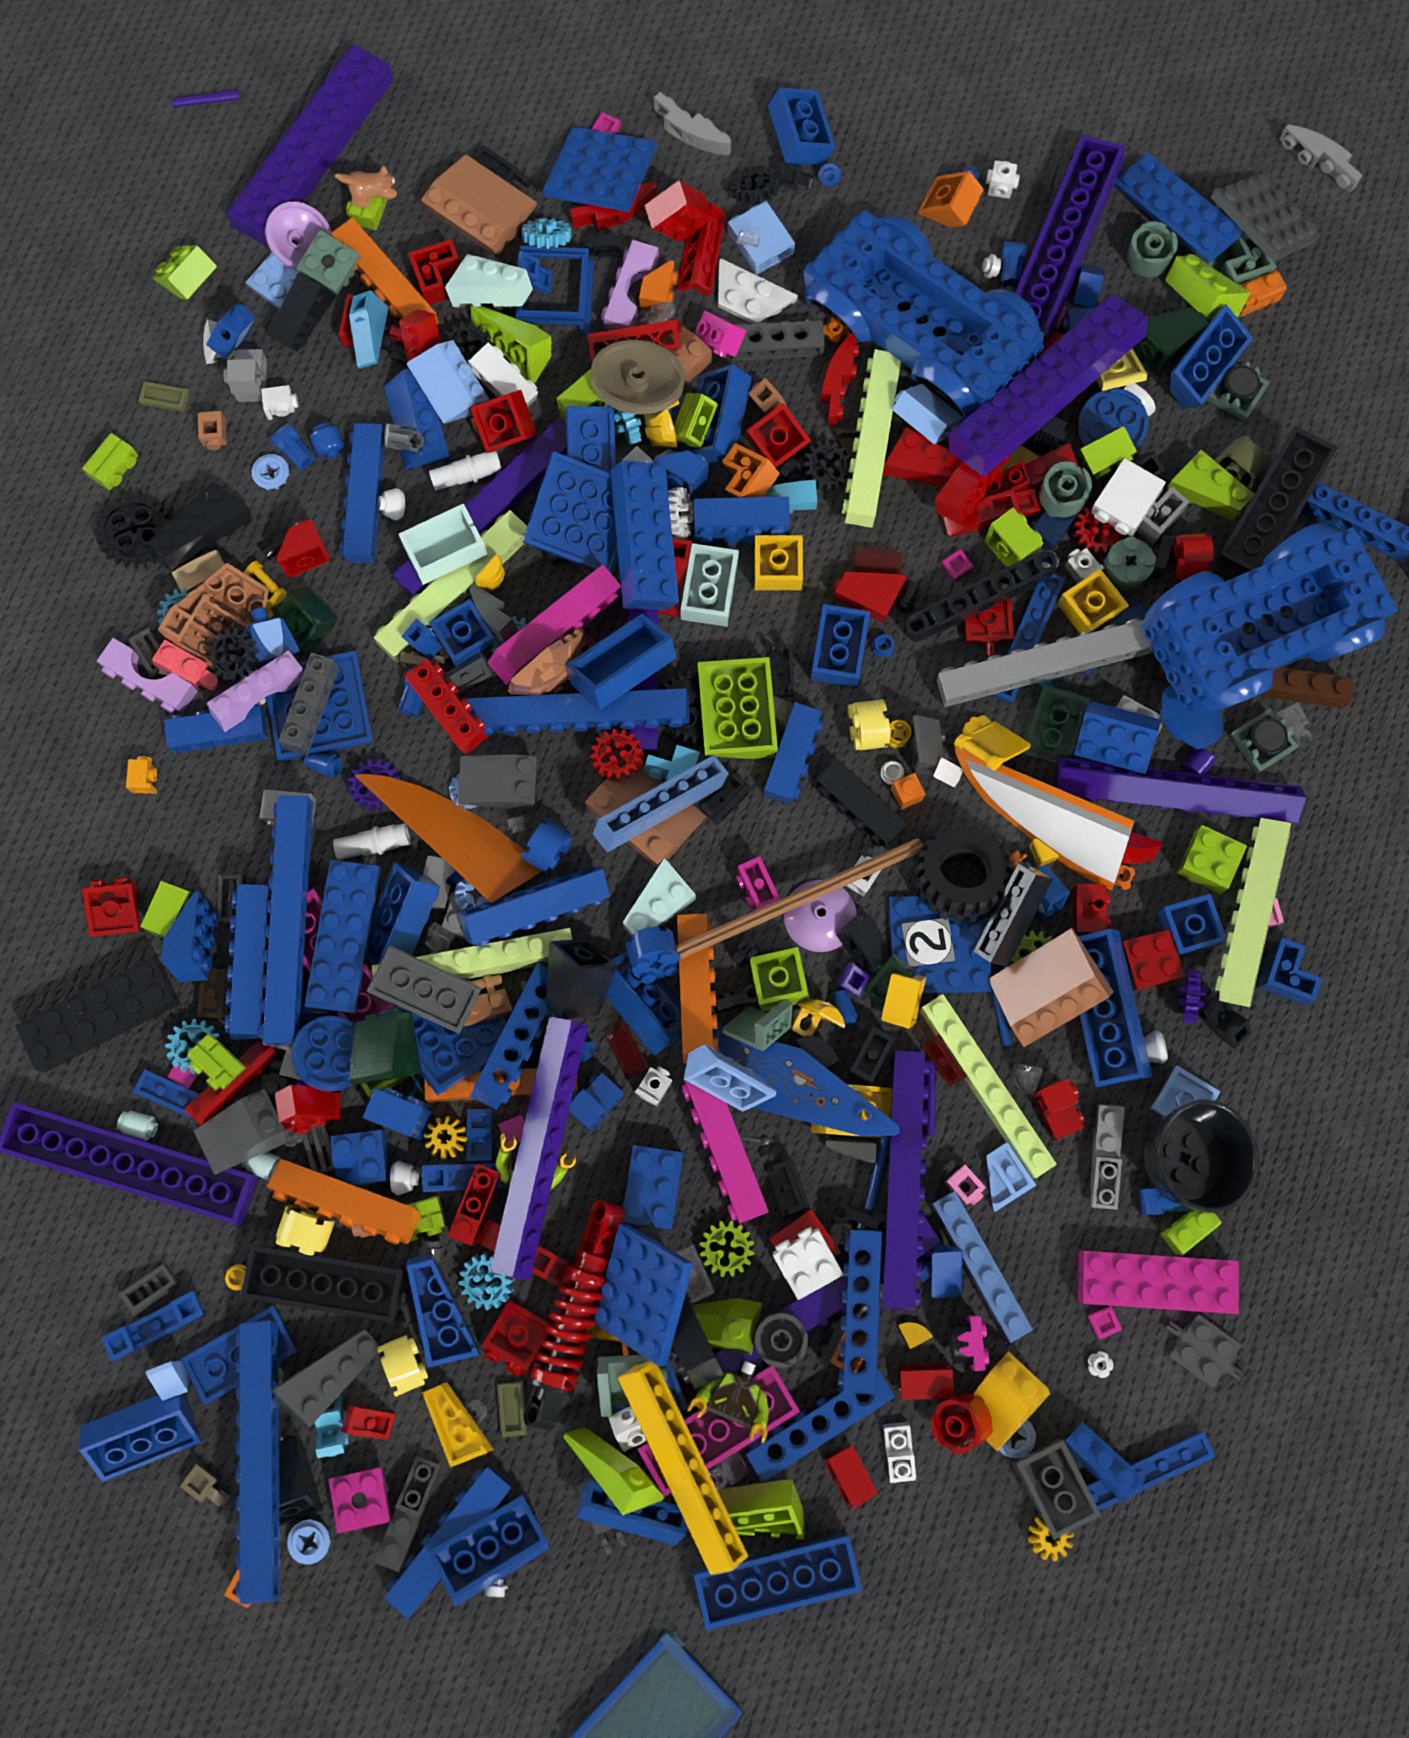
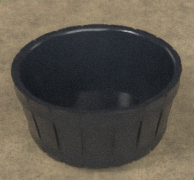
[1144,1099,1259,1213]

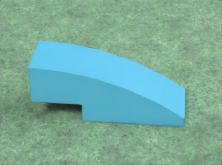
[764,480,817,514]

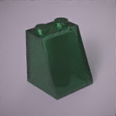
[1132,307,1209,376]
[349,1009,422,1085]

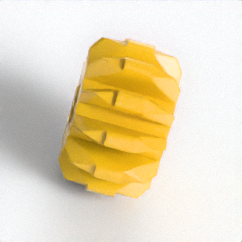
[424,1116,468,1159]
[1028,1517,1074,1561]

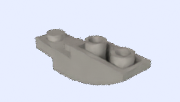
[654,92,731,155]
[1279,124,1363,193]
[1091,1104,1125,1210]

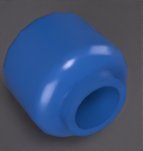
[310,423,344,460]

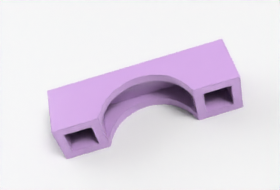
[601,240,659,331]
[97,638,197,714]
[207,650,304,732]

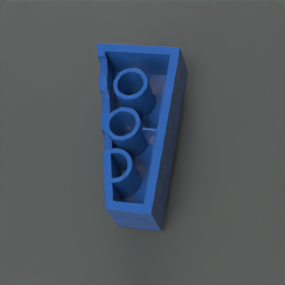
[407,1254,479,1368]

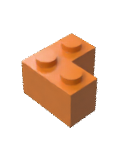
[722,443,780,498]

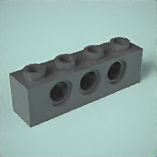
[732,319,825,361]
[278,653,340,756]

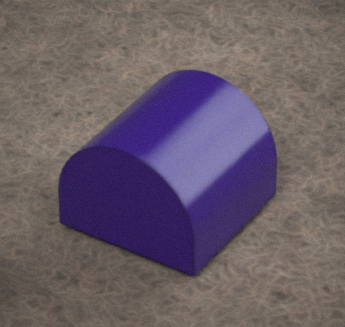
[1180,749,1216,774]
[836,963,870,997]

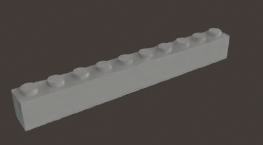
[937,618,1154,707]

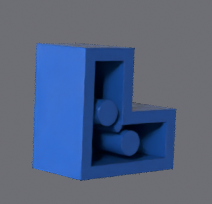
[1258,937,1322,1005]
[569,1073,625,1132]

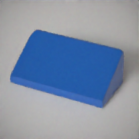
[931,1244,963,1298]

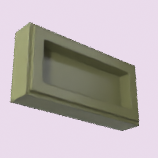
[138,381,190,412]
[497,1381,528,1438]

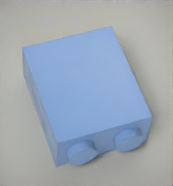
[728,201,795,275]
[892,384,964,444]

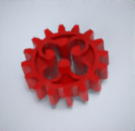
[1072,504,1123,556]
[590,728,644,782]

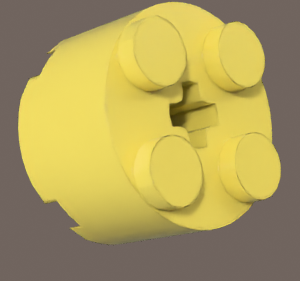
[848,699,890,751]
[275,1205,335,1256]
[377,1335,428,1397]

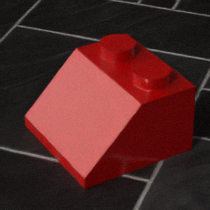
[470,390,538,453]
[743,403,811,468]
[276,519,331,579]

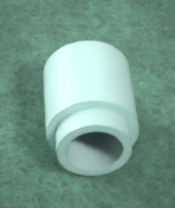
[117,1111,158,1141]
[242,1152,281,1181]

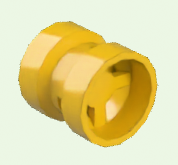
[888,720,911,749]

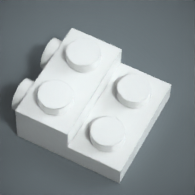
[773,1227,843,1300]

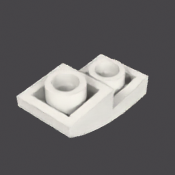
[883,1422,916,1483]

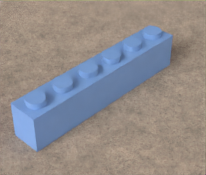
[593,755,728,853]
[929,1191,1033,1343]

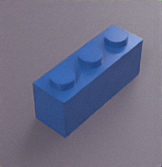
[1065,1422,1145,1504]

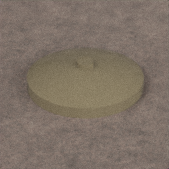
[591,340,685,414]

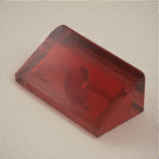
[853,548,903,574]
[605,1023,649,1080]
[923,1034,967,1088]

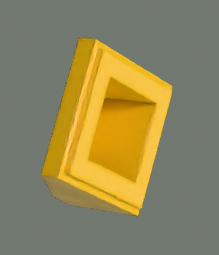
[1029,839,1059,867]

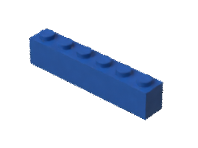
[340,423,385,563]
[458,866,610,946]
[384,1465,514,1619]

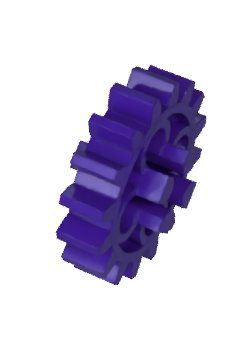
[348,759,401,812]
[1177,969,1206,1024]

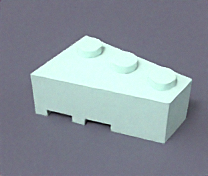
[445,254,533,307]
[623,858,696,938]

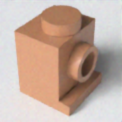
[748,378,787,416]
[198,411,227,450]

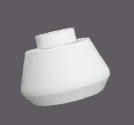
[377,488,405,521]
[1144,1030,1168,1064]
[390,1160,419,1195]

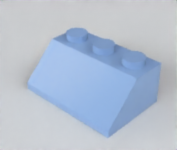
[407,340,490,424]
[684,1044,776,1111]

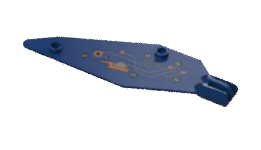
[712,1021,900,1136]

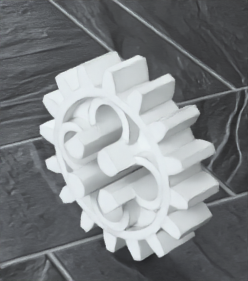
[668,487,694,539]

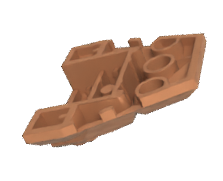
[158,563,269,672]
[507,628,586,696]

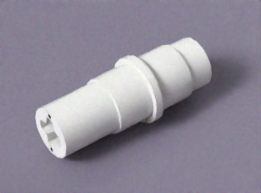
[429,450,502,490]
[333,823,411,860]

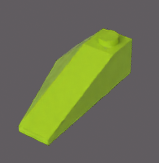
[471,304,552,384]
[692,1298,763,1355]
[563,1427,664,1515]

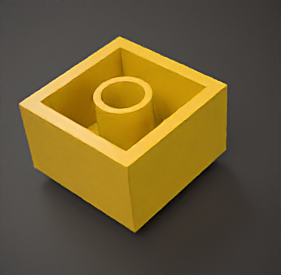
[754,535,803,590]
[1057,569,1129,634]

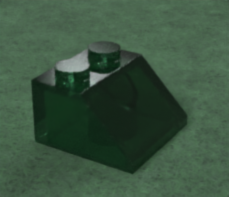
[273,586,338,658]

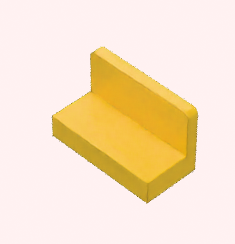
[881,973,926,1029]

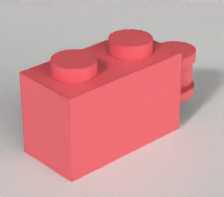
[152,639,219,690]

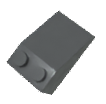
[458,754,537,810]
[194,1089,287,1175]
[1012,1438,1101,1540]

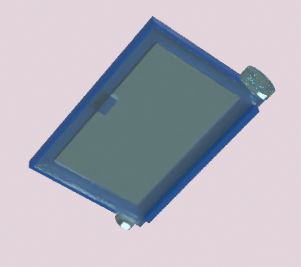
[569,1632,743,1738]

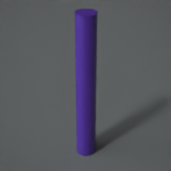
[172,90,240,108]
[925,1060,936,1136]

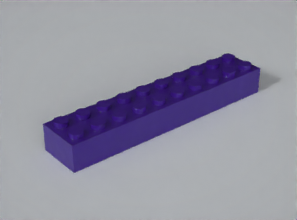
[226,44,393,249]
[1015,135,1125,346]
[949,294,1148,477]
[0,1102,260,1226]

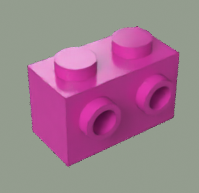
[695,311,747,357]
[735,856,780,911]

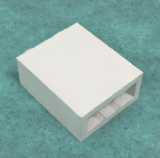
[1091,458,1166,537]

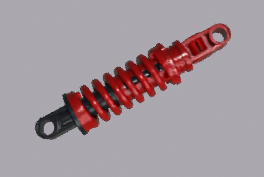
[523,1200,625,1430]

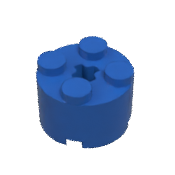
[521,817,574,874]
[626,926,681,984]

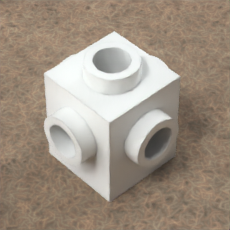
[986,161,1020,199]
[608,1406,647,1452]

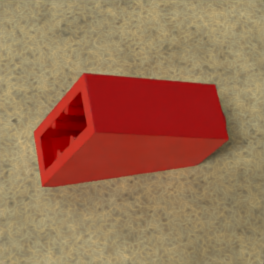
[832,572,907,624]

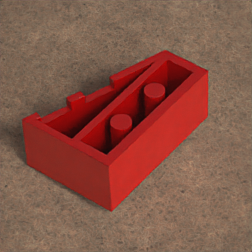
[882,427,962,487]

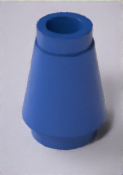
[304,753,342,778]
[832,990,858,1029]

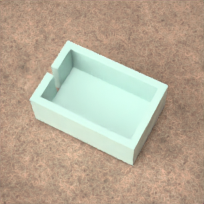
[398,504,487,585]

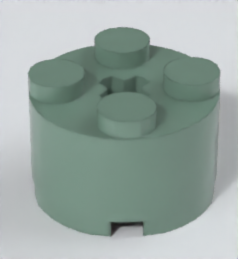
[1126,222,1178,277]
[1039,461,1092,517]
[1103,537,1156,592]

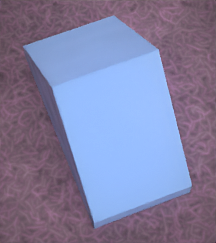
[146,1361,188,1401]

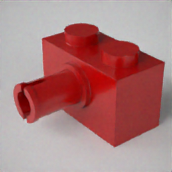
[389,309,440,362]
[1072,884,1110,936]

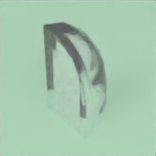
[1012,1064,1043,1097]

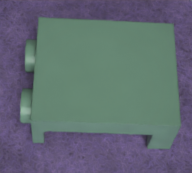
[597,1355,669,1417]

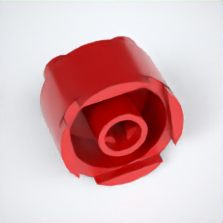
[1172,532,1214,582]
[931,1393,993,1454]

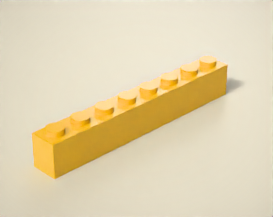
[618,1361,748,1575]

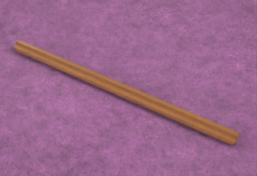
[676,839,923,959]

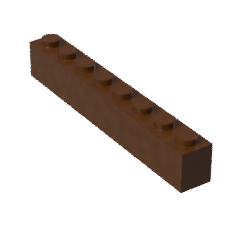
[1154,659,1354,709]

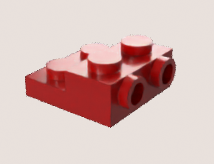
[82,876,141,937]
[481,1300,554,1376]

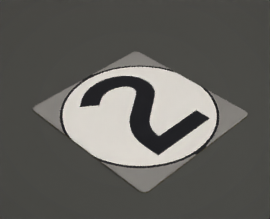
[902,918,955,967]

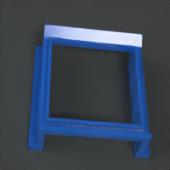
[514,246,594,335]

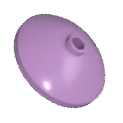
[265,202,332,270]
[784,880,857,952]

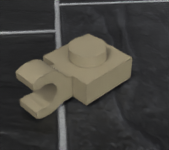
[400,651,445,669]
[180,1463,230,1506]

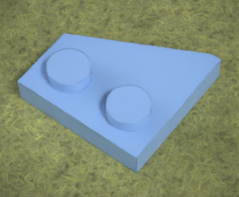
[986,1142,1036,1212]

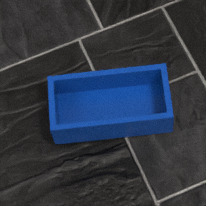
[694,496,790,546]
[566,613,676,710]

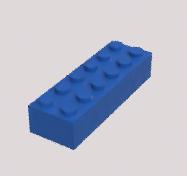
[610,460,679,610]
[225,884,269,1040]
[1078,929,1153,1087]
[694,1531,862,1630]

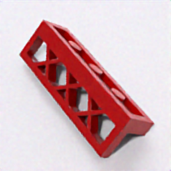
[677,202,726,295]
[588,319,682,363]
[184,1039,278,1126]

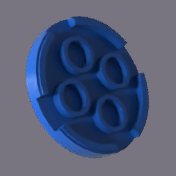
[1077,388,1149,450]
[1160,685,1223,749]
[291,1016,370,1091]

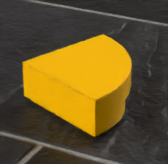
[898,1322,933,1349]

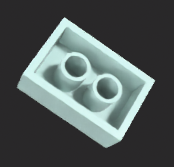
[681,543,739,627]

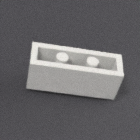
[468,343,538,407]

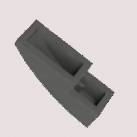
[470,583,519,643]

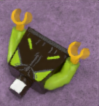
[496,1133,576,1190]
[688,1360,769,1443]

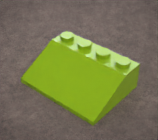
[698,657,778,759]

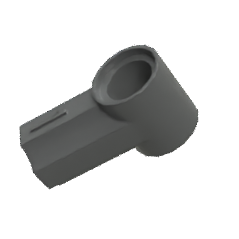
[382,423,424,452]

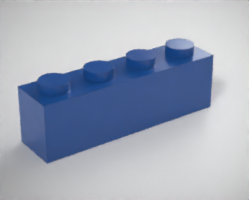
[763,702,825,805]
[164,704,268,753]
[576,1481,687,1546]

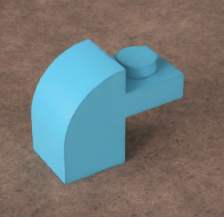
[643,745,700,782]
[315,1394,349,1458]

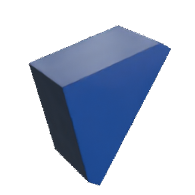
[1073,264,1104,308]

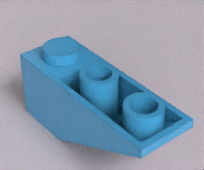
[349,290,388,369]

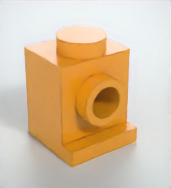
[126,756,157,794]

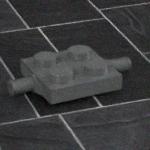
[1165,1313,1245,1388]

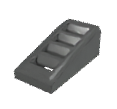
[824,1140,876,1164]
[118,1263,178,1317]

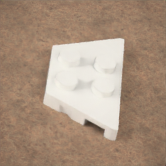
[718,259,798,324]

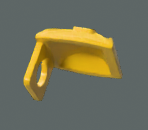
[644,400,680,447]
[475,554,505,593]
[791,999,845,1037]

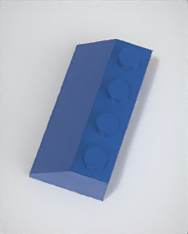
[1170,304,1253,409]
[684,364,752,464]
[384,369,450,470]
[366,862,440,966]
[606,952,682,1056]
[79,1393,201,1482]
[428,1495,549,1607]

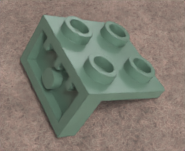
[722,1000,793,1051]

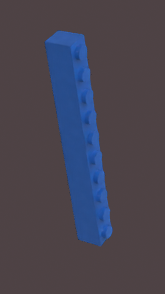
[460,688,689,735]
[259,795,313,1046]
[236,1320,280,1604]

